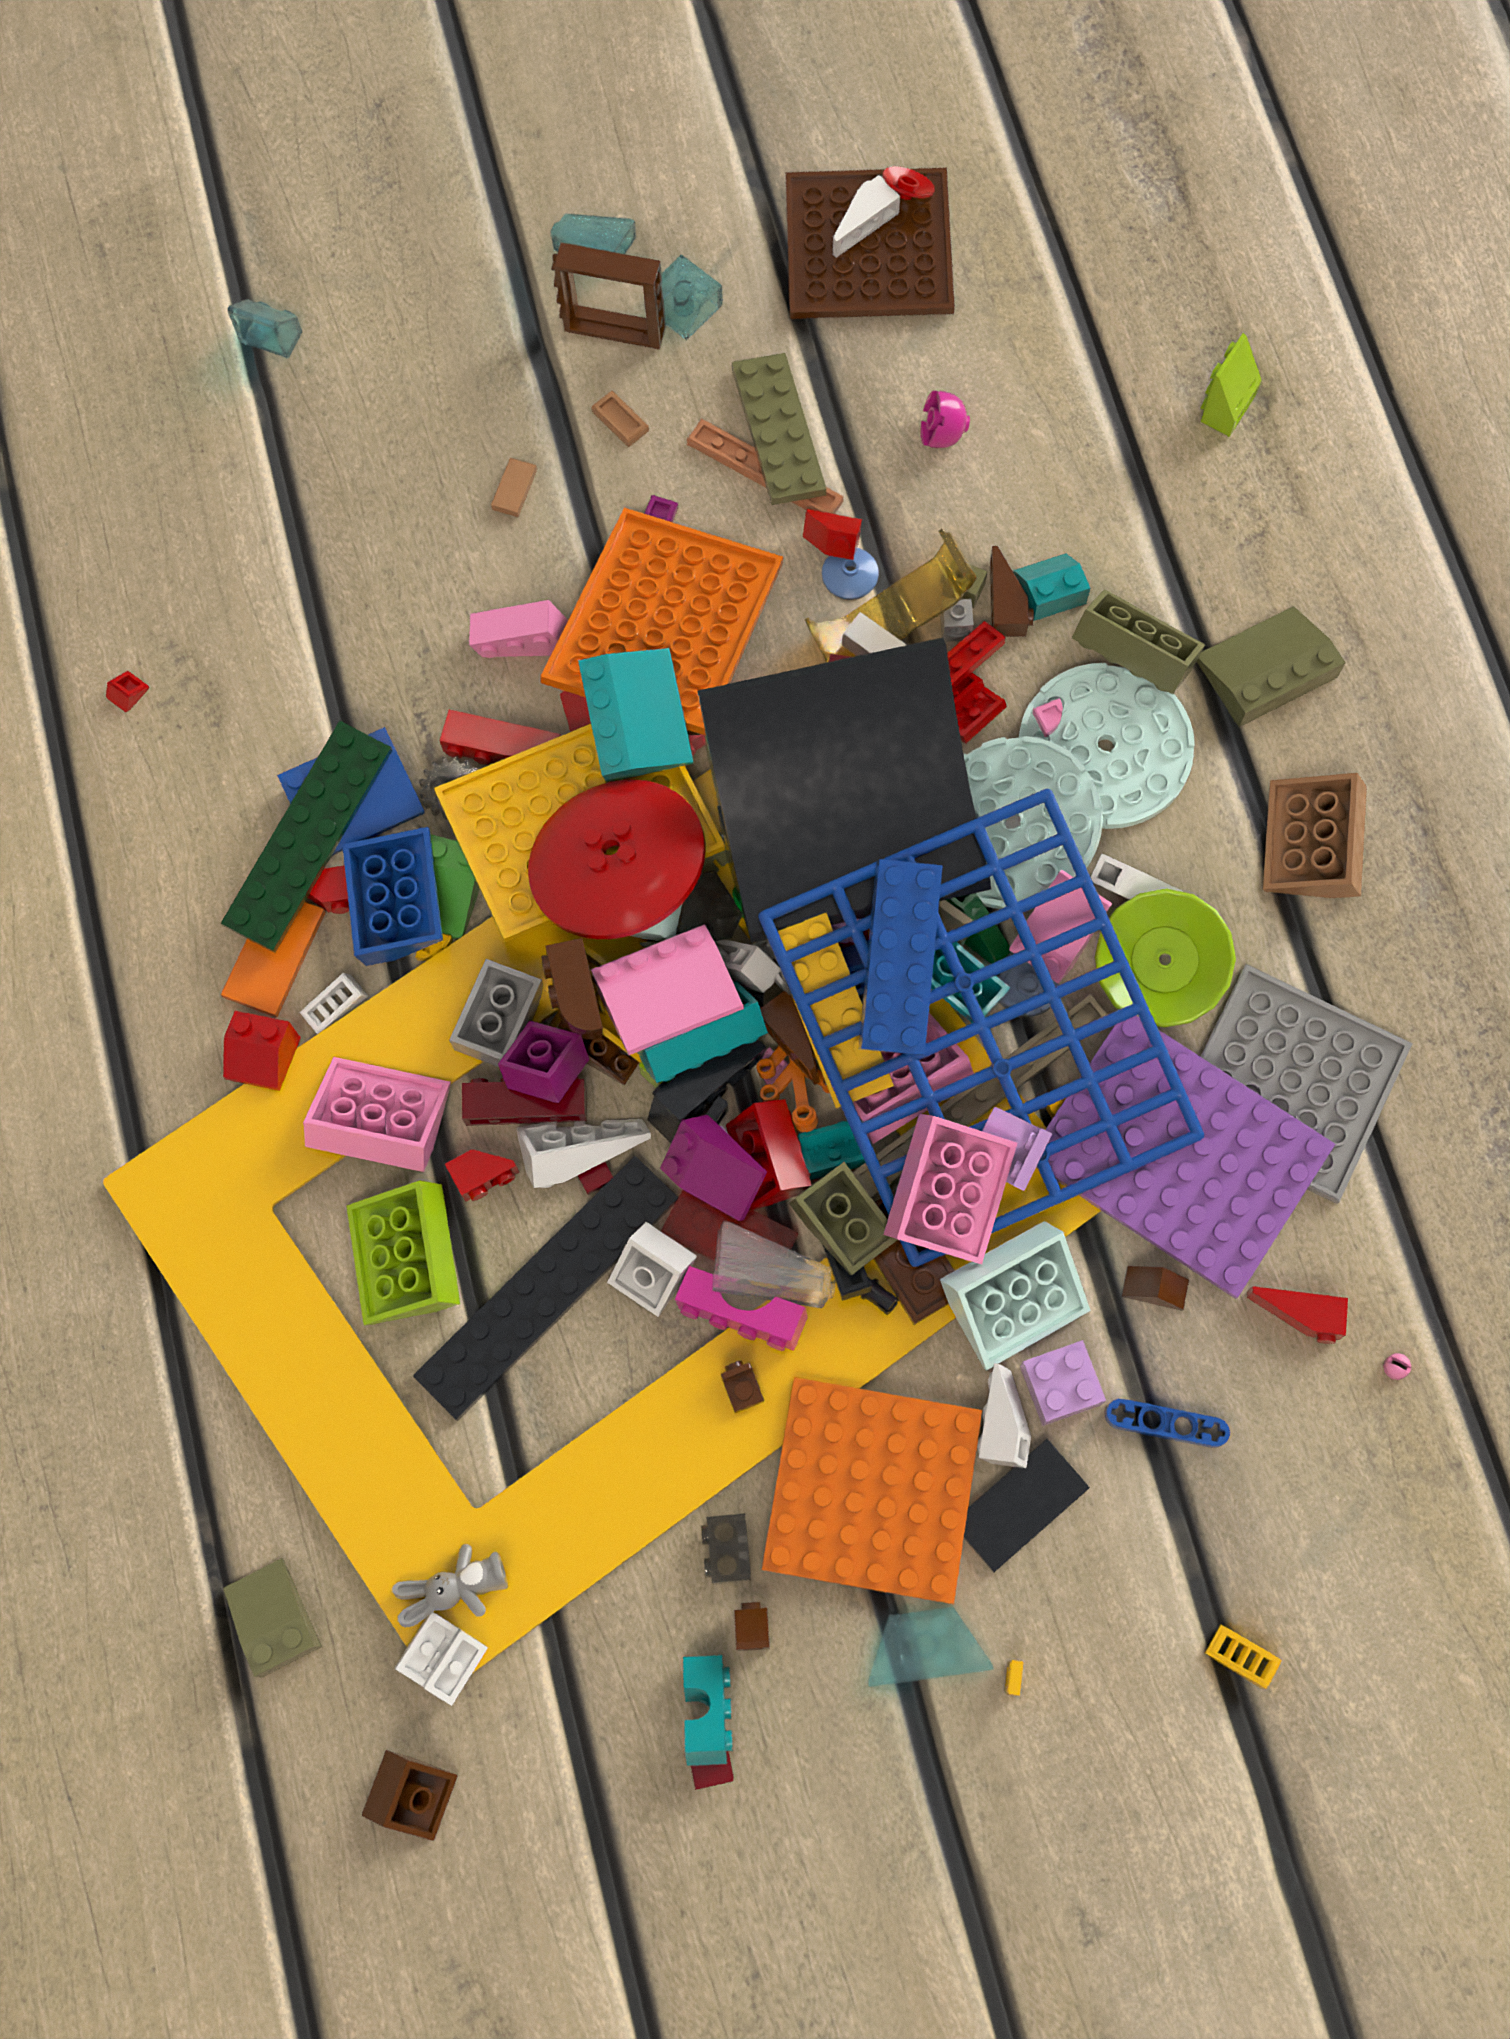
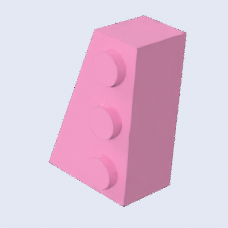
[469,600,568,658]

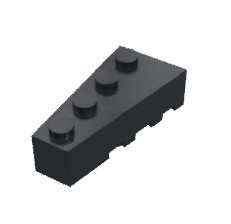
[647,1039,766,1143]

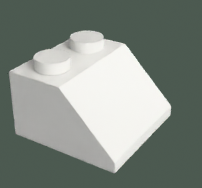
[607,1222,697,1317]

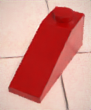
[1247,1286,1348,1344]

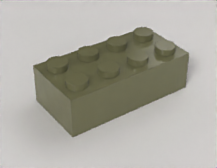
[1072,589,1205,694]

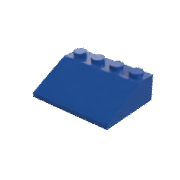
[277,727,425,855]
[342,827,443,966]

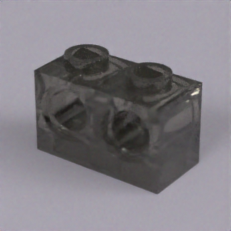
[701,1513,751,1585]

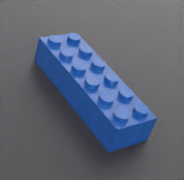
[859,859,943,1055]

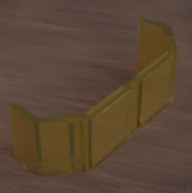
[804,529,977,662]

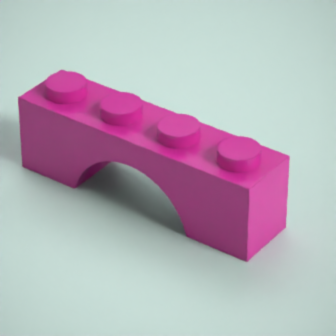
[675,1266,808,1351]

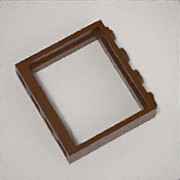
[551,242,666,350]

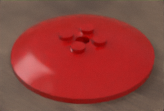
[528,780,706,939]

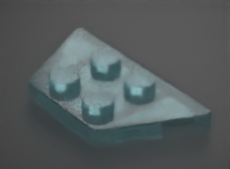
[868,1607,993,1687]

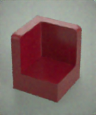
[691,1751,734,1790]

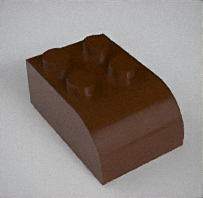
[541,938,603,1039]

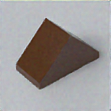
[1121,1266,1189,1311]

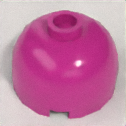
[920,390,970,448]

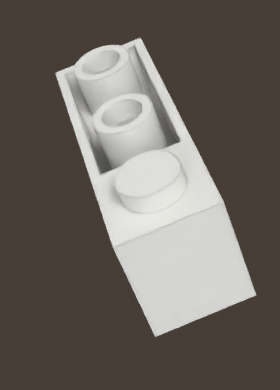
[1091,854,1183,900]
[978,1363,1031,1468]

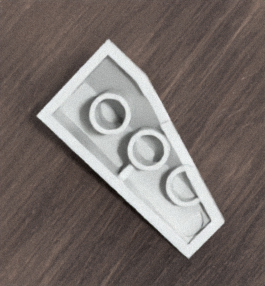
[516,1119,651,1188]

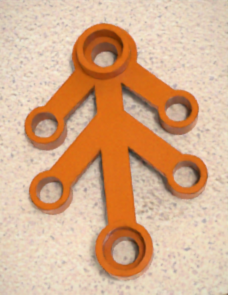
[756,1046,830,1132]

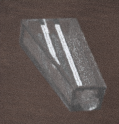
[712,1221,835,1308]

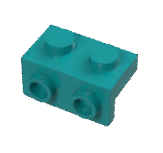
[798,1121,865,1180]

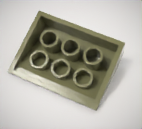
[1197,606,1346,727]

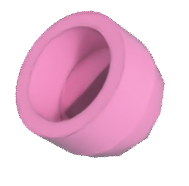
[1383,1353,1411,1380]

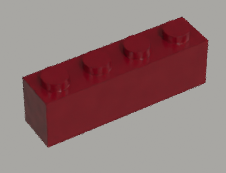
[462,1076,587,1126]

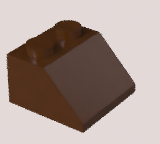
[361,1750,458,1841]

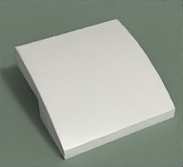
[394,1612,488,1706]

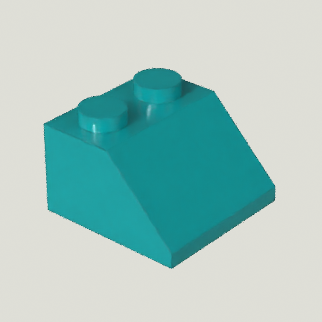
[1013,553,1091,621]

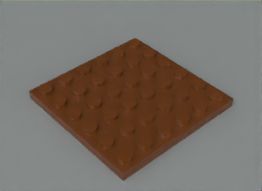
[786,168,955,319]

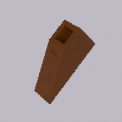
[548,1011,639,1085]

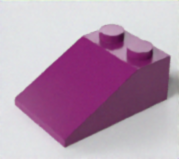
[660,1115,767,1221]

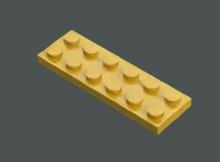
[778,913,894,1108]

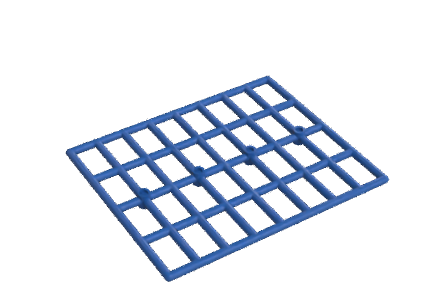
[758,788,1205,1267]

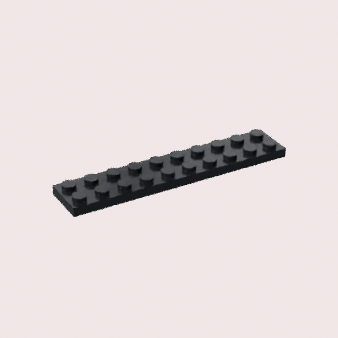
[413,1156,679,1421]

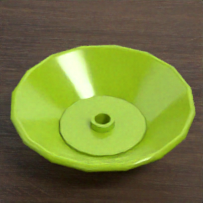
[1094,889,1236,1028]

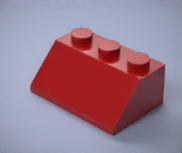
[726,1099,812,1211]

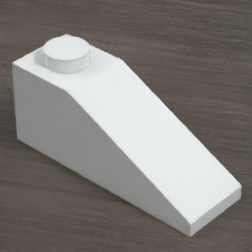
[833,175,900,258]
[712,937,781,993]

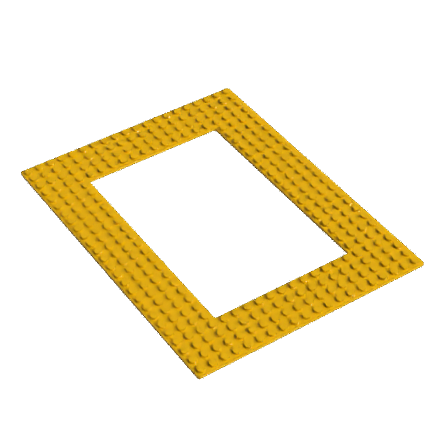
[103,769,1101,1675]

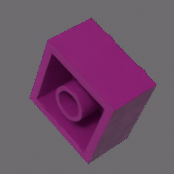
[498,1021,589,1103]

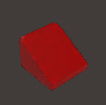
[106,671,149,712]

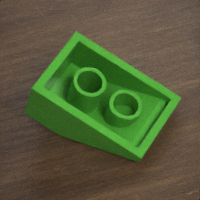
[430,834,480,940]

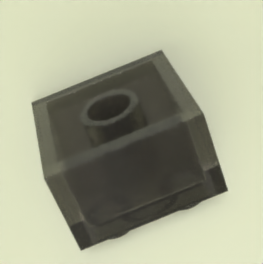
[676,870,743,942]

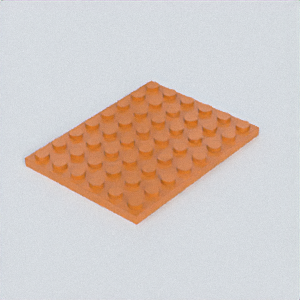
[540,508,783,736]

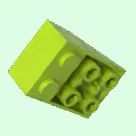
[1200,333,1262,437]

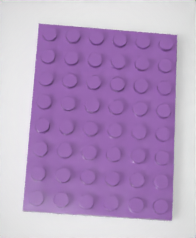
[1036,1016,1335,1299]

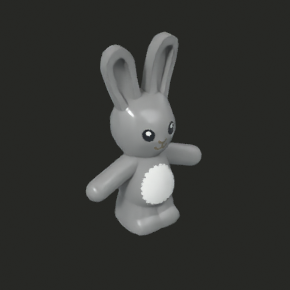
[392,1544,508,1627]

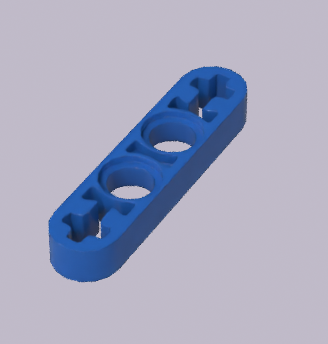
[1105,1399,1230,1448]

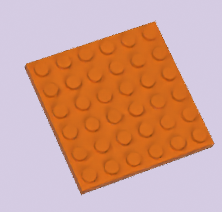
[762,1377,982,1604]

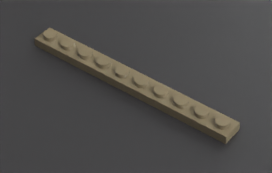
[852,994,1108,1198]

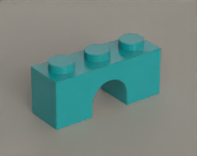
[683,1655,733,1766]

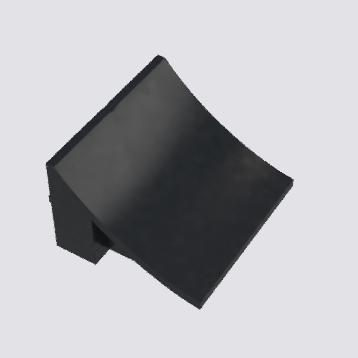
[698,637,991,943]

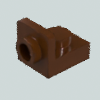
[720,1360,764,1413]

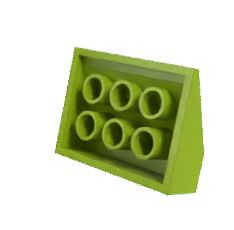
[346,1180,460,1326]

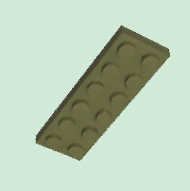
[732,353,827,505]

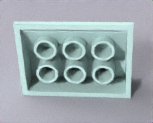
[940,1221,1091,1370]

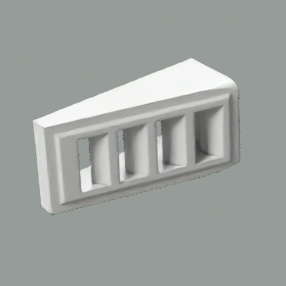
[299,973,368,1034]

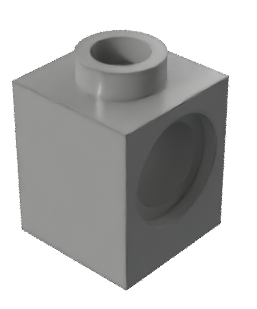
[940,599,973,642]

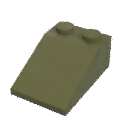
[789,1162,898,1275]
[223,1558,322,1677]

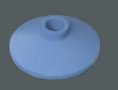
[822,548,879,600]

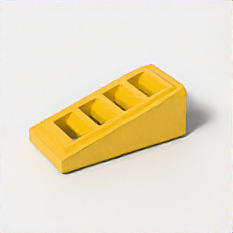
[1205,1625,1282,1689]

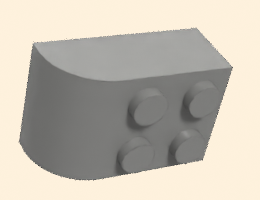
[449,959,543,1067]

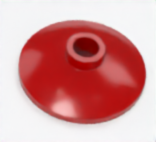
[882,166,935,200]

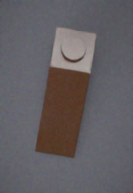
[990,546,1034,637]
[760,990,820,1085]

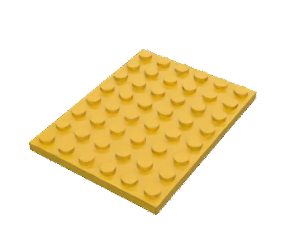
[434,724,725,943]

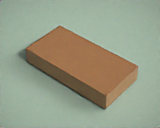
[591,390,649,448]
[491,458,537,517]

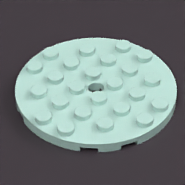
[1018,663,1195,829]
[964,736,1103,909]

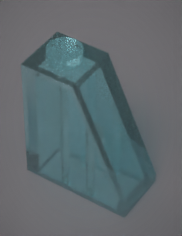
[550,213,637,254]

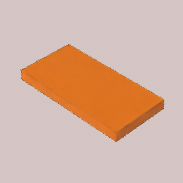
[221,902,326,1018]

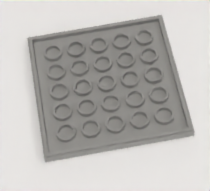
[1200,964,1413,1204]

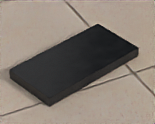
[964,1439,1090,1573]

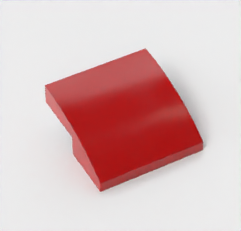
[952,673,1007,744]

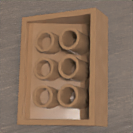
[1263,773,1367,898]

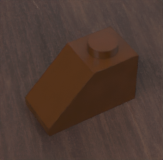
[734,1602,770,1651]

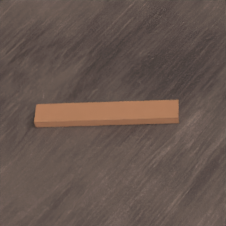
[687,419,844,514]

